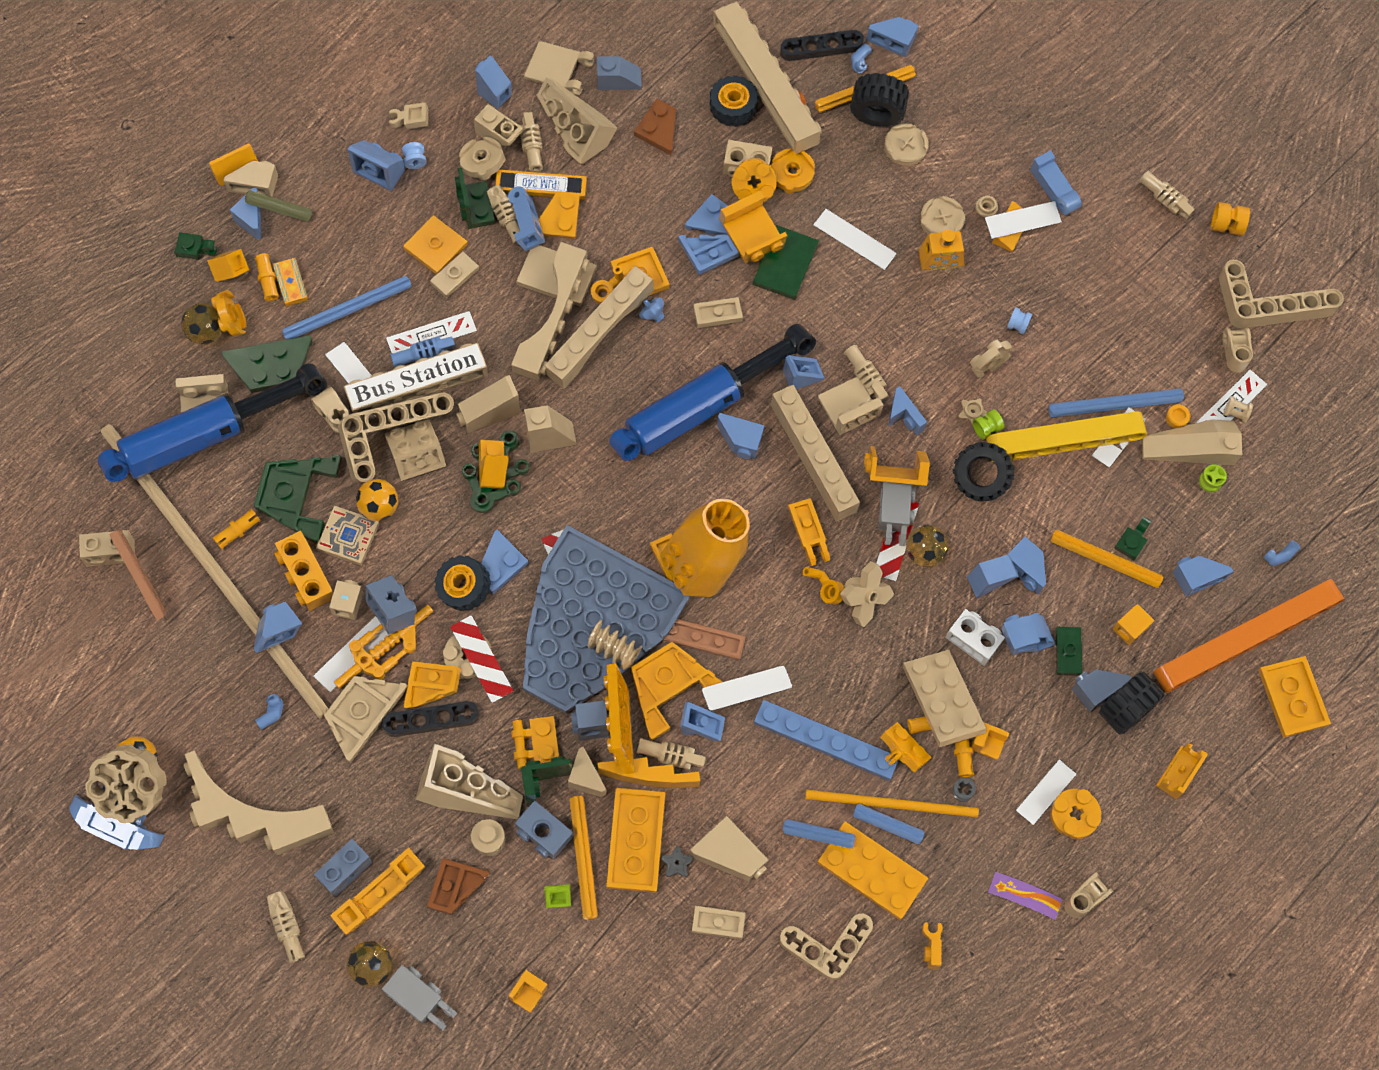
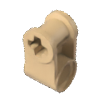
[1222,328,1253,373]
[311,387,351,433]
[1064,872,1113,918]

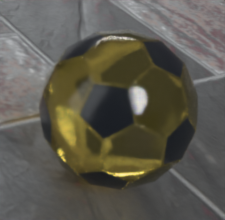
[181,303,222,345]
[906,524,949,567]
[346,941,392,987]

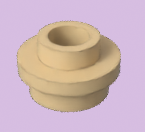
[975,196,998,217]

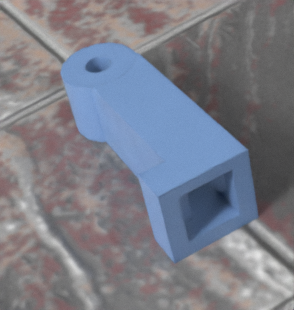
[1030,151,1082,215]
[508,186,545,252]

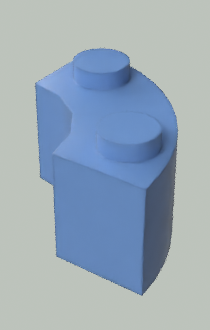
[1001,613,1055,656]

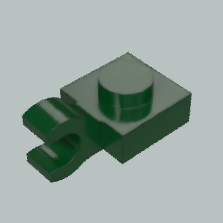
[174,232,218,260]
[1114,517,1152,561]

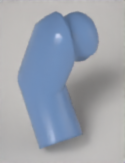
[851,44,872,73]
[1264,540,1301,566]
[255,694,284,730]

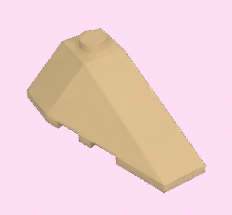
[537,76,617,164]
[1142,419,1242,465]
[416,744,523,819]

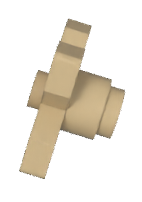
[840,561,894,627]

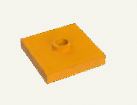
[403,215,468,275]

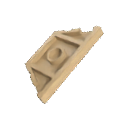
[324,676,408,763]

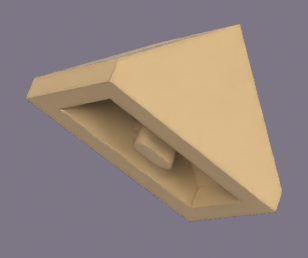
[568,747,606,797]

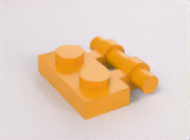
[511,716,559,770]

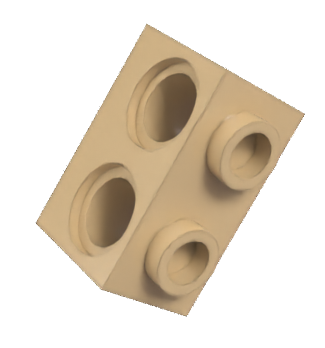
[723,140,772,181]
[79,530,135,567]

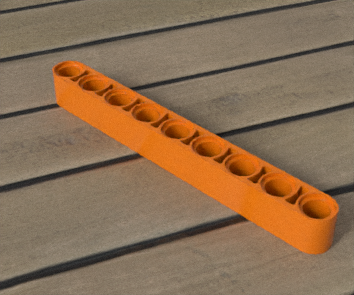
[1153,579,1345,693]

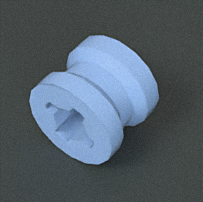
[402,142,427,169]
[1007,307,1032,335]

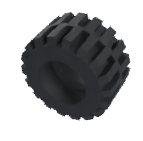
[850,73,909,127]
[953,442,1015,501]
[1099,672,1165,735]

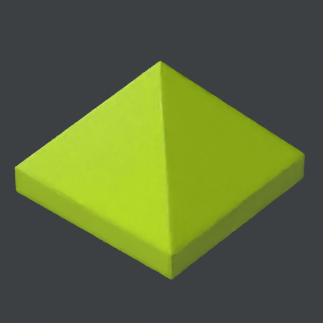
[544,884,571,908]

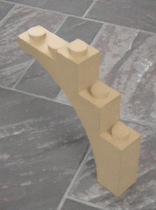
[183,751,334,855]

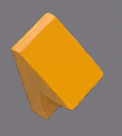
[478,440,508,489]

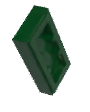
[1056,626,1082,676]

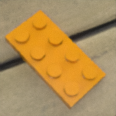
[604,663,634,774]
[606,788,665,893]
[817,821,928,921]

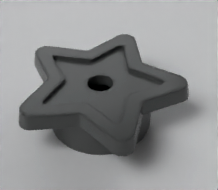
[661,846,693,877]

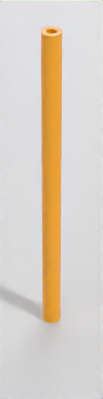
[805,789,979,818]

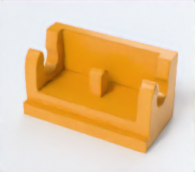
[1156,743,1208,800]

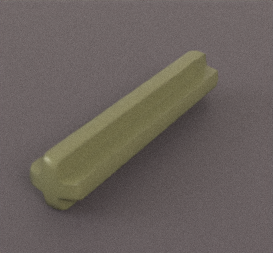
[245,190,312,222]

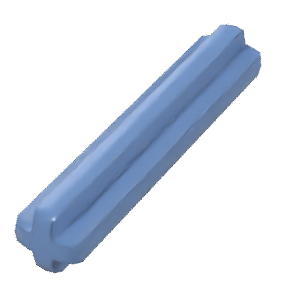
[853,804,924,844]
[783,819,856,849]

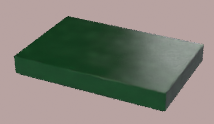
[753,225,819,300]

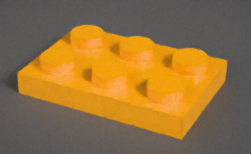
[1258,656,1331,738]

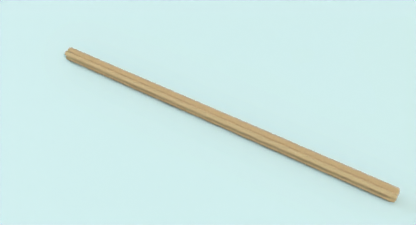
[101,424,328,719]

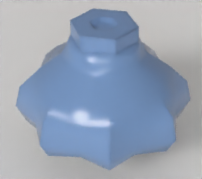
[639,297,664,322]

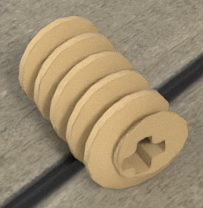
[587,620,642,670]

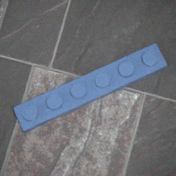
[754,700,898,781]

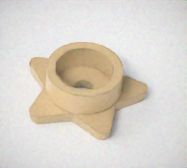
[959,398,987,424]

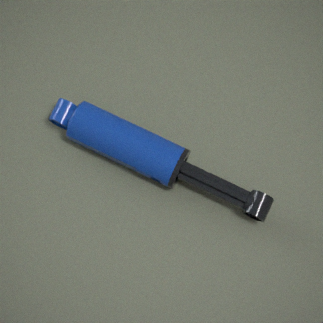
[609,324,816,461]
[98,363,327,482]

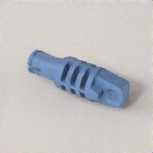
[390,336,455,367]

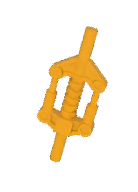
[334,604,433,689]

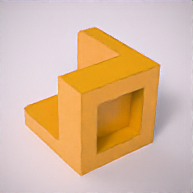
[207,249,249,282]
[1113,604,1155,646]
[971,722,1009,760]
[508,970,548,1013]

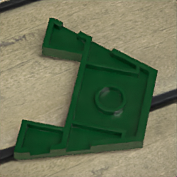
[253,455,342,543]

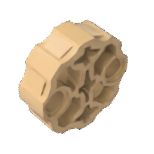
[85,745,167,823]

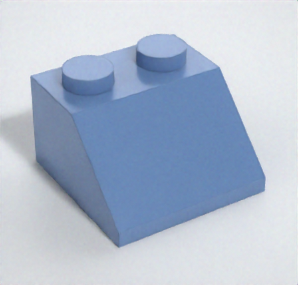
[348,140,405,191]

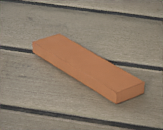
[109,528,167,620]
[662,619,746,660]

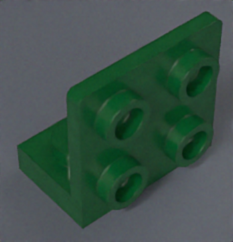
[454,168,495,229]
[521,756,572,807]

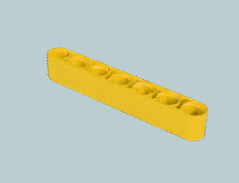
[986,411,1148,462]

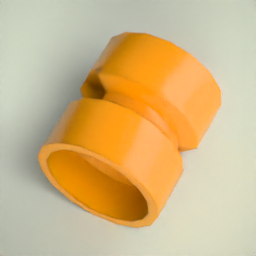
[1211,202,1250,236]

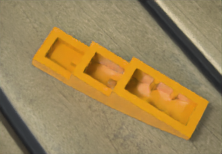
[598,758,700,788]

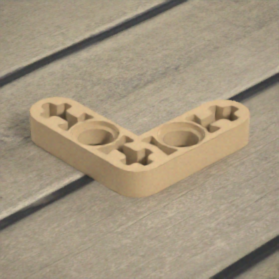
[779,914,873,980]

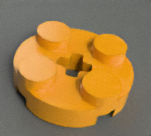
[771,149,815,194]
[732,158,777,202]
[211,290,247,337]
[1050,789,1101,839]

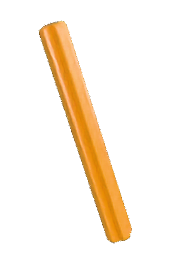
[815,65,916,113]
[1051,530,1163,588]
[570,796,598,920]

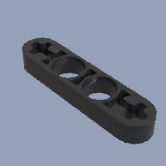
[780,30,864,61]
[382,701,479,737]

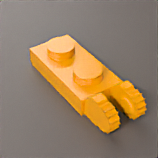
[788,498,830,566]

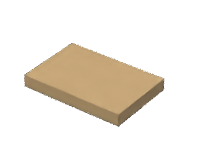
[516,245,597,307]

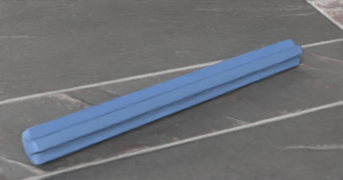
[282,276,411,340]
[1048,388,1184,417]

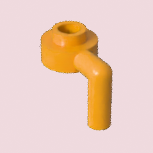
[591,265,624,304]
[803,567,845,605]

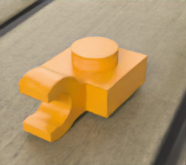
[922,922,943,969]

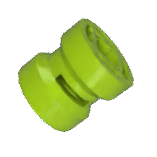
[972,409,1005,440]

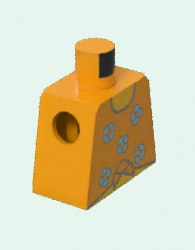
[918,230,964,271]

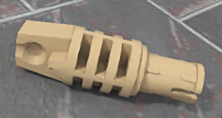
[520,112,543,172]
[1139,170,1194,220]
[487,185,520,245]
[844,345,888,403]
[637,738,706,770]
[267,891,305,963]

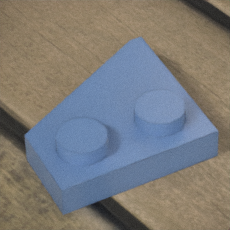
[685,194,728,235]
[678,235,739,275]
[481,530,528,595]

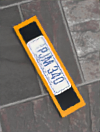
[496,170,587,200]

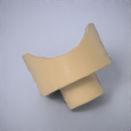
[471,819,505,856]

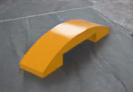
[330,848,425,935]

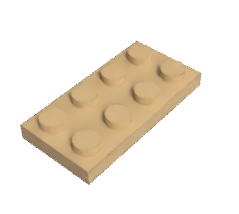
[903,650,986,747]

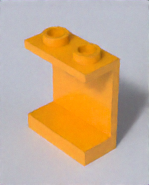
[719,190,787,263]
[864,446,930,486]

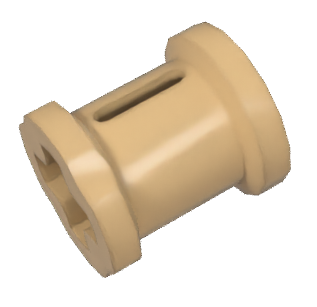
[1223,396,1253,423]

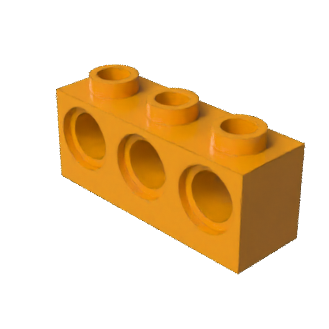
[274,531,333,611]

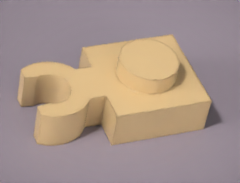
[389,102,428,129]

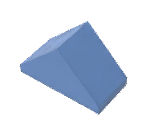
[230,188,261,239]
[783,355,825,389]
[967,555,1019,598]

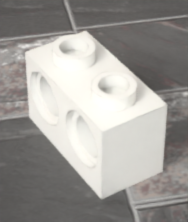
[945,609,1005,666]

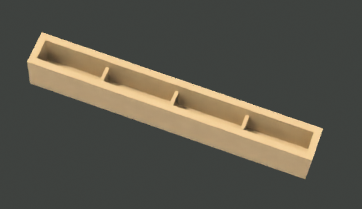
[713,1,822,154]

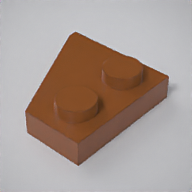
[634,99,676,155]
[427,858,490,915]

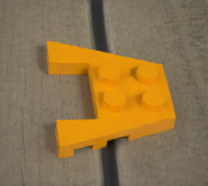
[631,642,722,741]

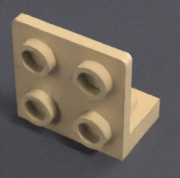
[176,374,228,412]
[818,377,883,435]
[385,419,446,481]

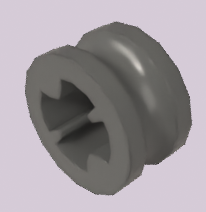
[952,778,976,802]

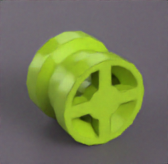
[1199,464,1227,493]

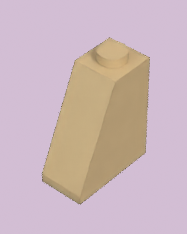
[456,375,520,433]
[524,405,576,453]
[689,816,768,882]

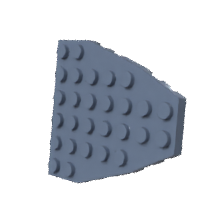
[523,525,691,714]

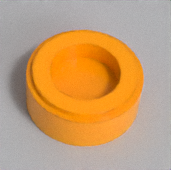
[1166,404,1191,428]

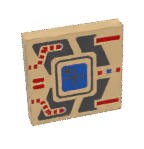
[316,506,380,566]

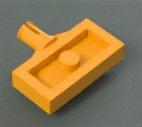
[880,722,932,773]

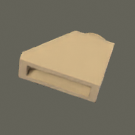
[224,161,278,197]

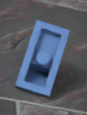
[888,386,927,436]
[680,702,725,742]

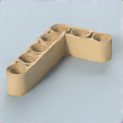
[1219,260,1344,328]
[338,393,454,484]

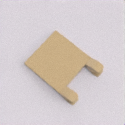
[524,41,594,96]

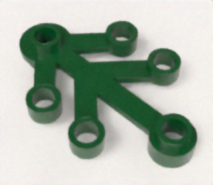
[462,430,529,513]

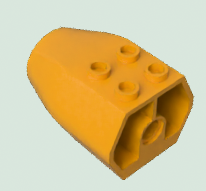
[660,499,750,597]

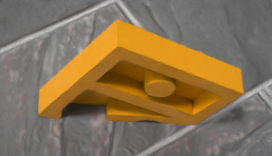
[539,191,580,239]
[403,661,461,710]

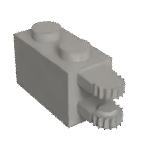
[878,481,916,546]
[382,965,457,1031]

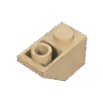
[474,104,523,146]

